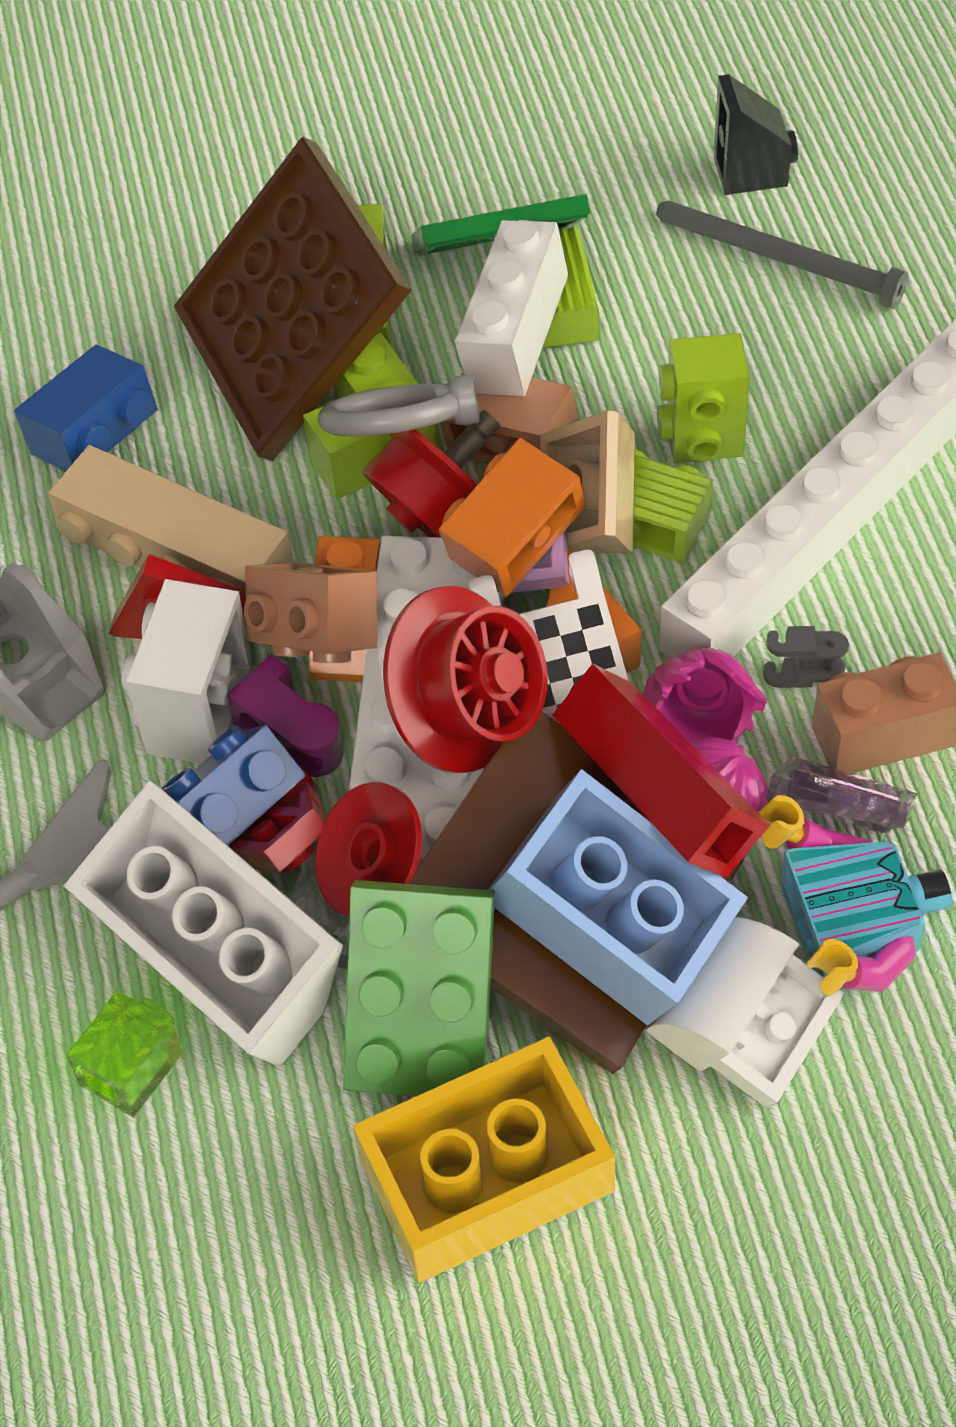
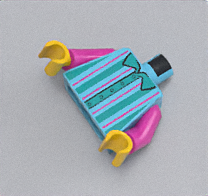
[758,795,952,996]

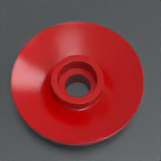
[315,782,422,917]

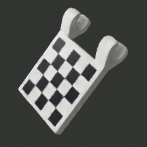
[469,550,629,724]

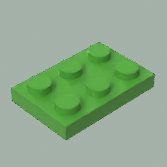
[343,880,495,1096]

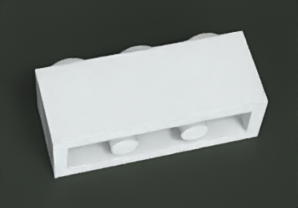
[455,220,568,397]

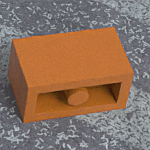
[439,437,586,598]

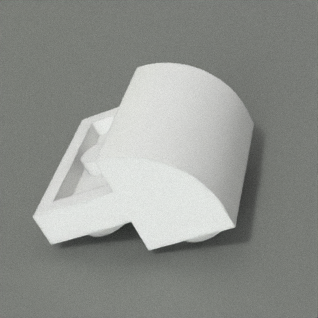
[645,917,844,1108]

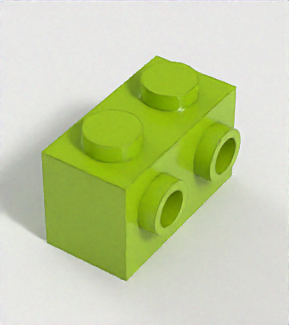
[657,333,750,463]

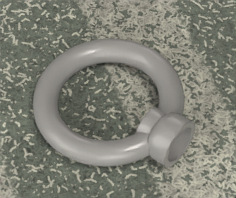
[318,374,480,436]

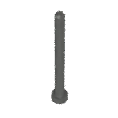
[656,201,908,309]

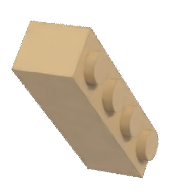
[47,445,293,591]

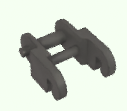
[763,626,849,688]

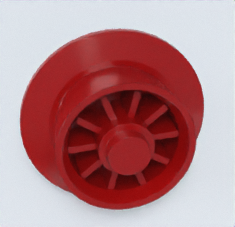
[383,586,548,773]

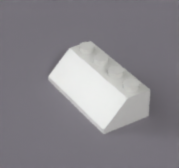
[64,780,343,1067]

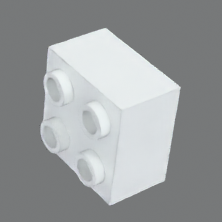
[121,579,254,764]

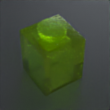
[66,990,183,1118]

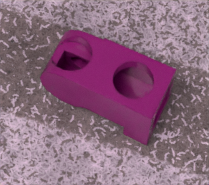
[227,654,343,777]

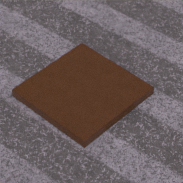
[174,136,412,461]
[411,712,745,1074]

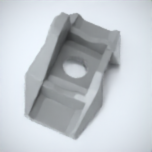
[0,563,104,741]

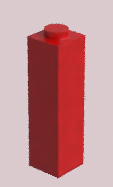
[552,663,770,878]

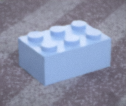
[488,769,748,1025]

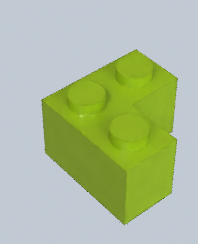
[303,333,439,500]

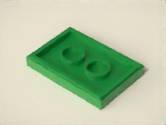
[411,194,591,256]

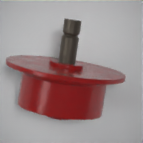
[361,410,501,538]

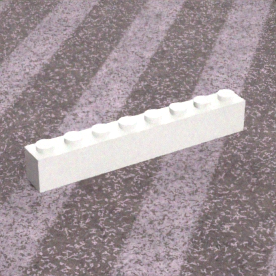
[659,319,956,657]

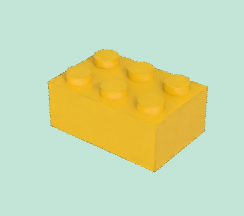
[352,1036,615,1283]

